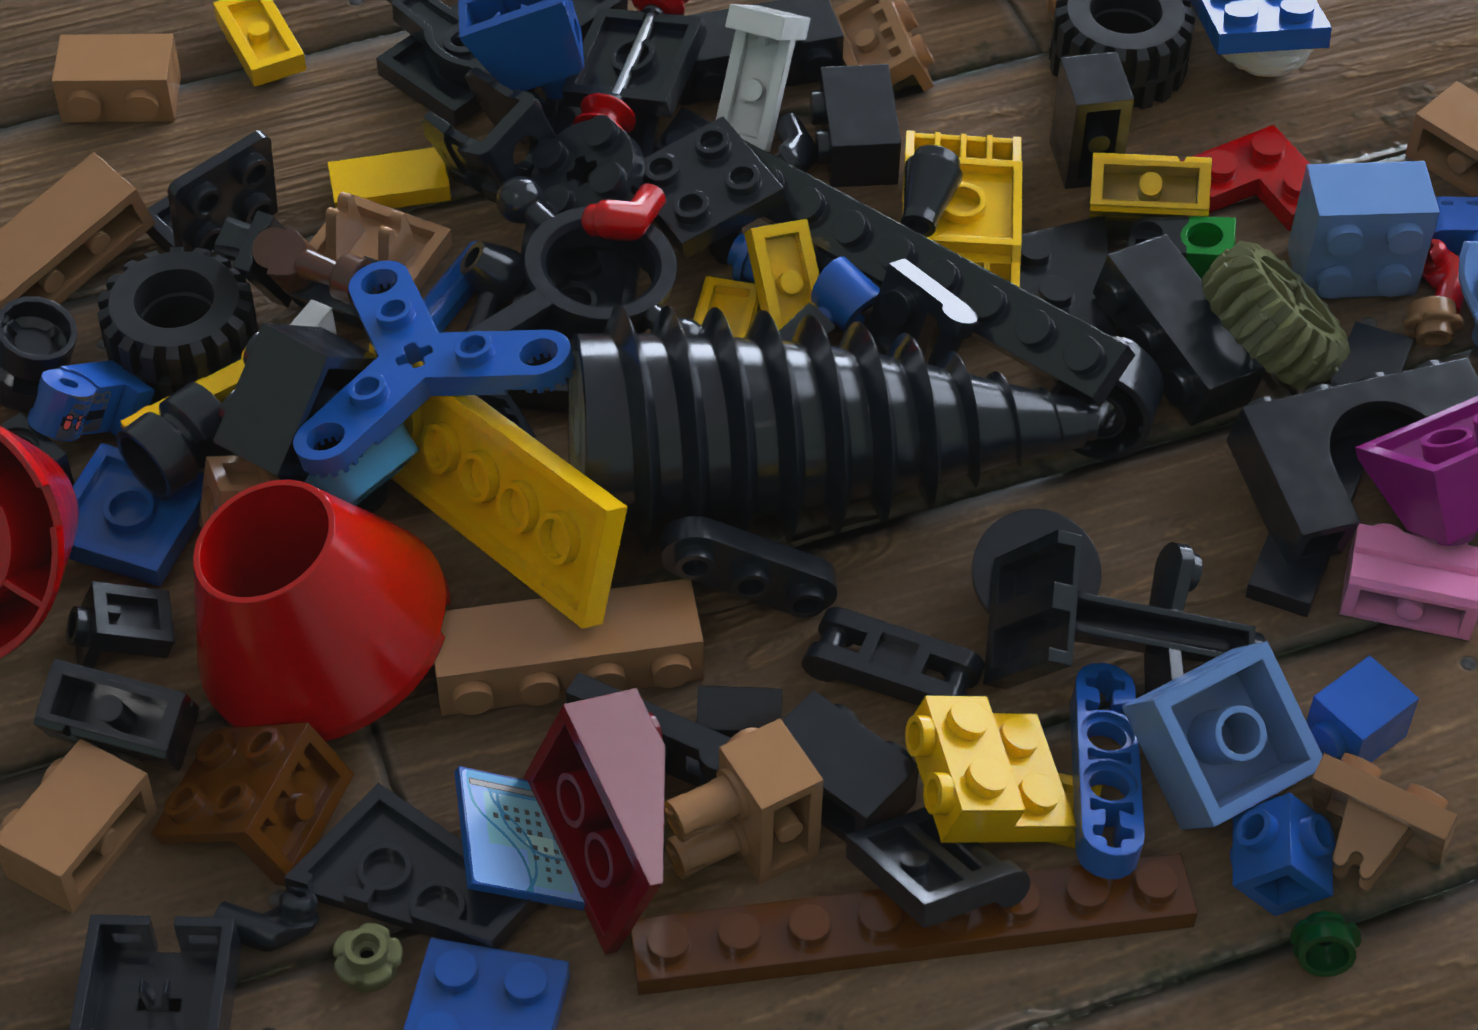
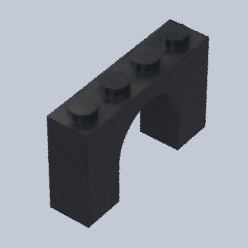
[1226,358,1478,563]

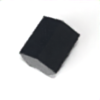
[697,685,782,738]

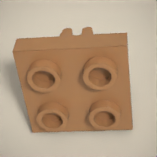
[310,191,452,291]
[1312,753,1457,893]

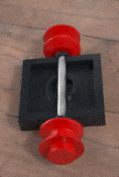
[561,0,708,133]

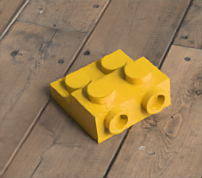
[905,696,1077,843]

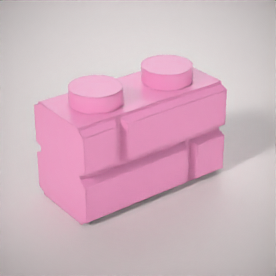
[1339,523,1478,641]

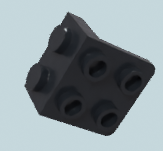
[145,130,278,257]

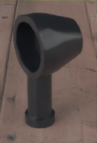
[460,241,525,332]

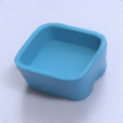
[304,423,419,506]

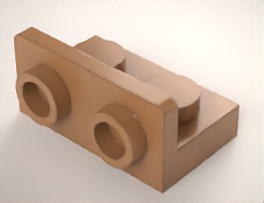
[833,0,935,92]

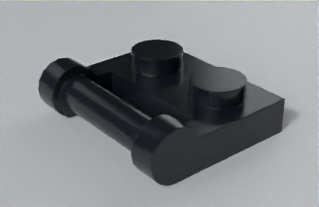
[866,258,978,366]
[846,807,1031,928]

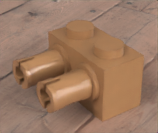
[664,718,824,885]

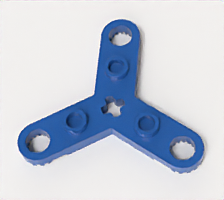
[293,261,576,479]

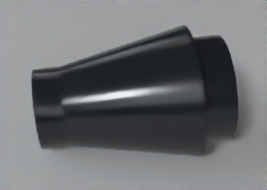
[901,145,963,237]

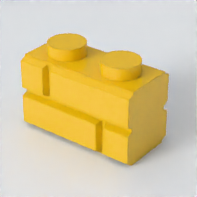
[1089,152,1212,222]

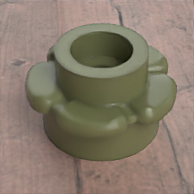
[333,923,403,992]

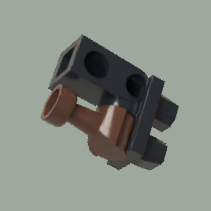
[214,211,391,330]

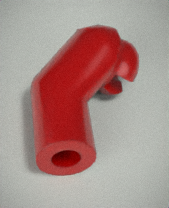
[581,183,666,242]
[1421,239,1465,315]

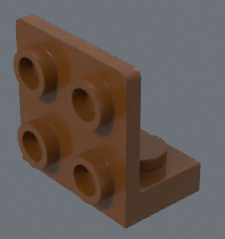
[152,722,354,884]

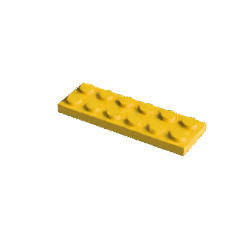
[369,343,628,629]

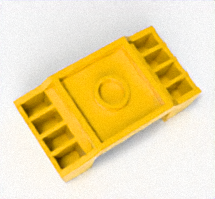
[902,130,1023,287]

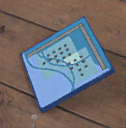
[454,766,585,911]

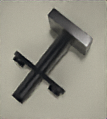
[983,529,1266,694]

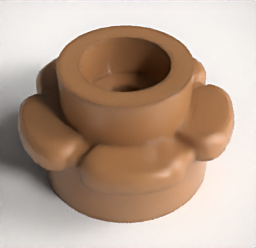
[1403,296,1464,347]

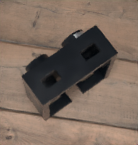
[69,914,242,1030]

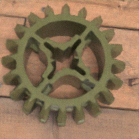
[1201,240,1351,390]

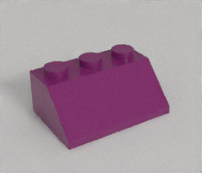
[1355,396,1478,546]

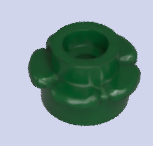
[1290,911,1361,977]

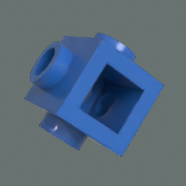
[1230,793,1336,916]

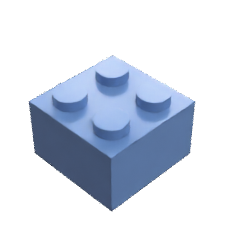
[1287,161,1440,299]
[1122,641,1323,830]

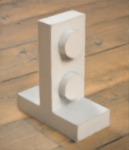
[716,4,811,152]

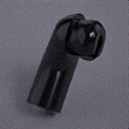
[774,113,816,173]
[213,887,319,952]

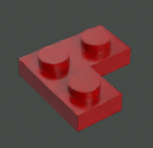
[1181,125,1310,231]

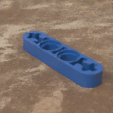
[1070,663,1145,879]

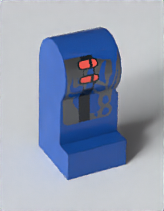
[27,360,155,441]

